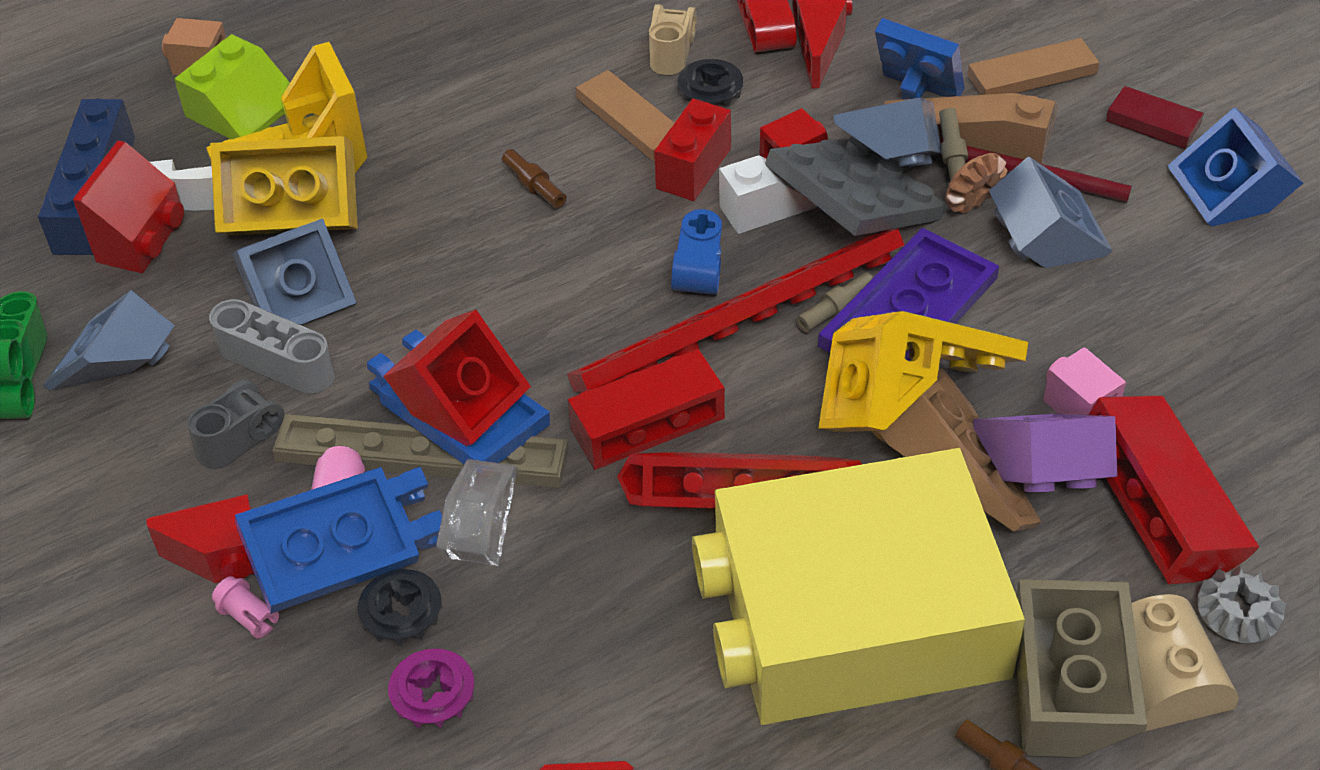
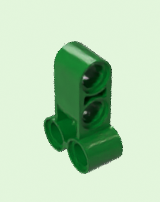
[0,291,48,419]

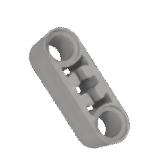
[209,299,335,394]

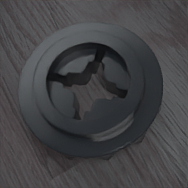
[678,59,743,106]
[358,569,443,646]

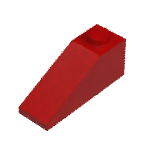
[792,0,853,89]

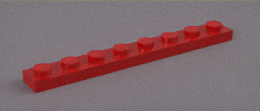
[567,228,904,392]

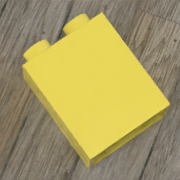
[692,448,1025,725]

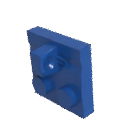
[875,18,965,100]

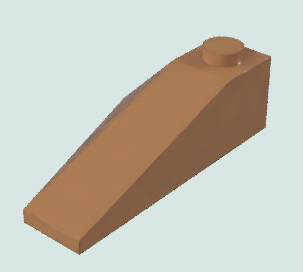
[884,93,1058,164]
[871,368,1041,532]

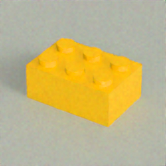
[210,136,358,236]

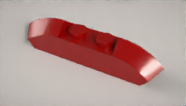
[617,452,862,508]

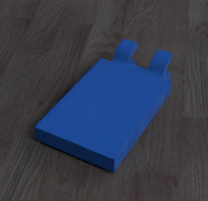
[367,329,550,477]
[235,467,447,614]

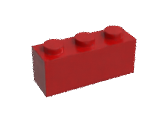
[567,349,725,470]

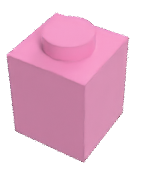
[1043,347,1126,415]

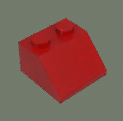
[73,140,184,274]
[383,309,531,446]

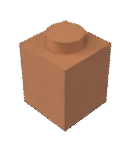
[162,18,226,75]

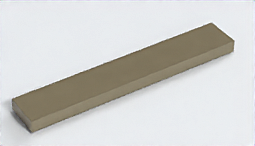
[272,414,569,488]

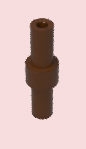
[502,149,567,208]
[955,719,1042,770]

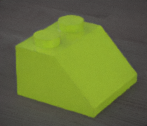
[174,34,290,139]

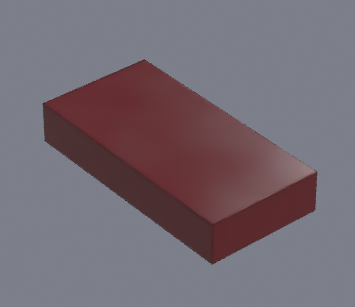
[1106,86,1204,149]

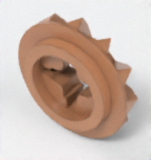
[945,153,1007,214]

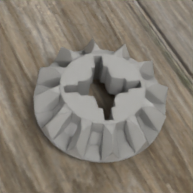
[1197,566,1287,643]

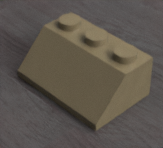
[1016,579,1147,757]

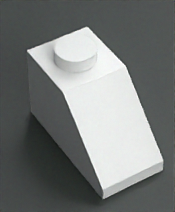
[719,155,817,234]

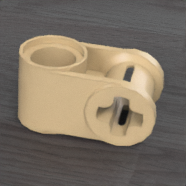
[649,4,697,75]

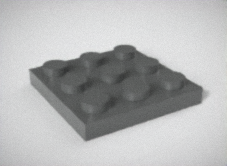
[765,136,947,236]

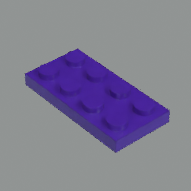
[818,228,999,361]

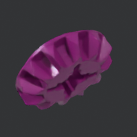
[388,649,475,729]

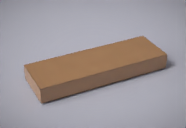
[967,38,1099,95]
[576,70,674,162]

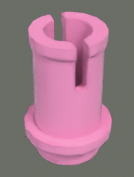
[212,576,279,639]

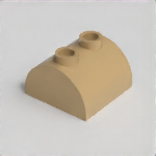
[1131,594,1238,732]

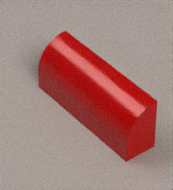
[1088,395,1260,585]

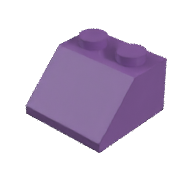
[973,413,1117,492]

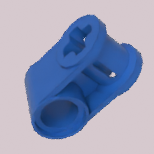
[671,209,722,295]

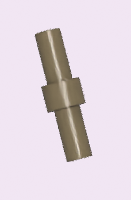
[939,108,969,181]
[796,272,873,333]

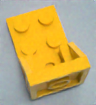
[206,42,368,173]
[818,311,1028,432]

